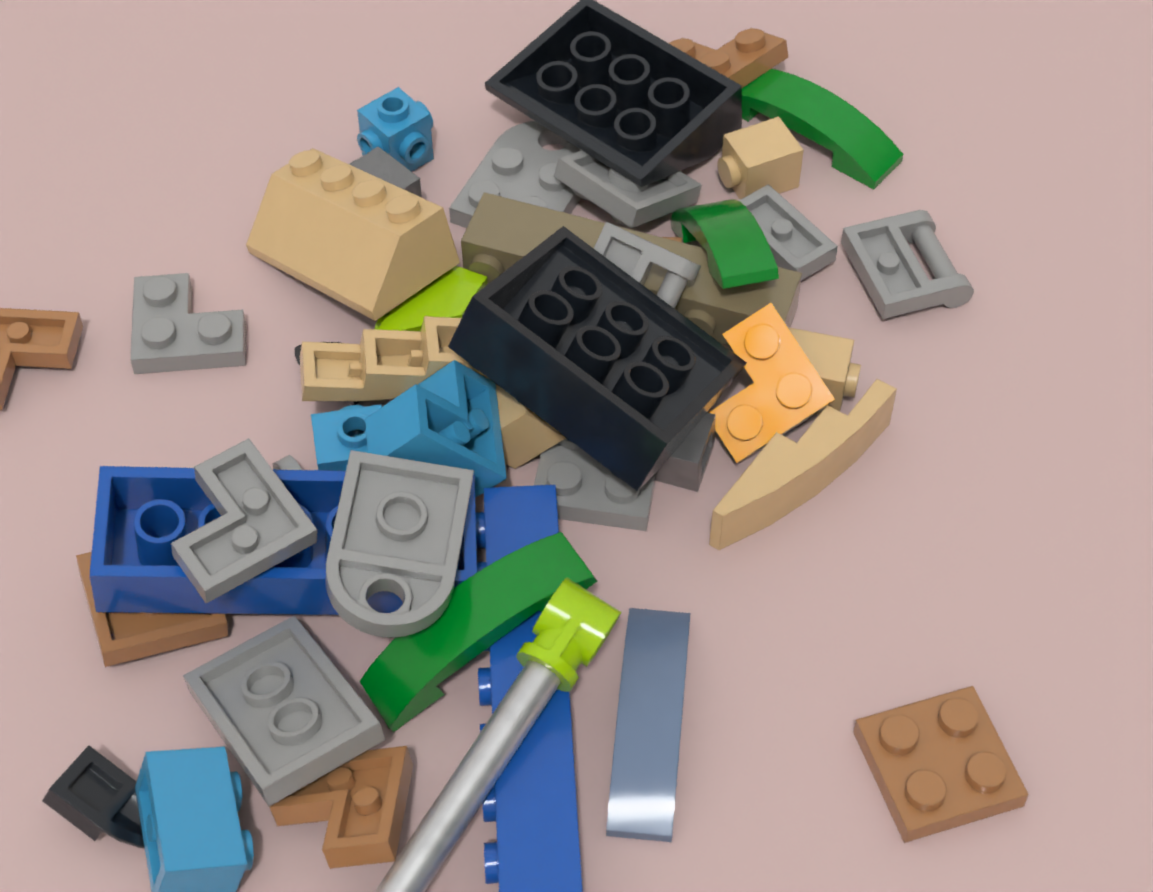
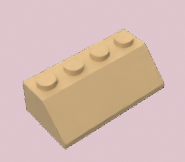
[246,148,460,321]

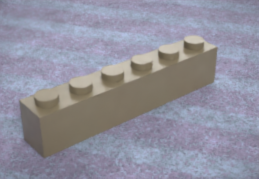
[461,192,802,345]

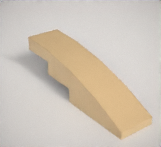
[300,316,492,401]
[709,379,897,550]

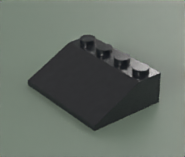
[485,0,742,187]
[448,226,747,492]

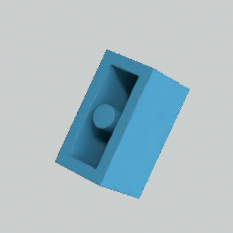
[135,747,254,892]

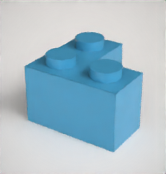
[365,360,507,498]

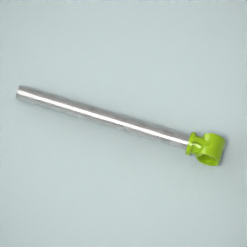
[375,577,621,892]

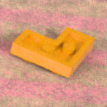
[708,303,835,464]

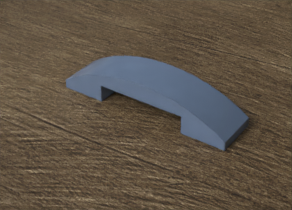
[606,608,691,842]

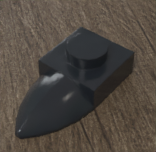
[42,745,145,849]

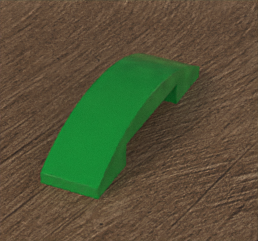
[742,69,903,190]
[671,199,779,289]
[360,532,597,732]

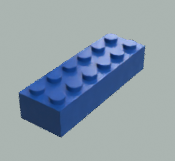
[89,466,477,615]

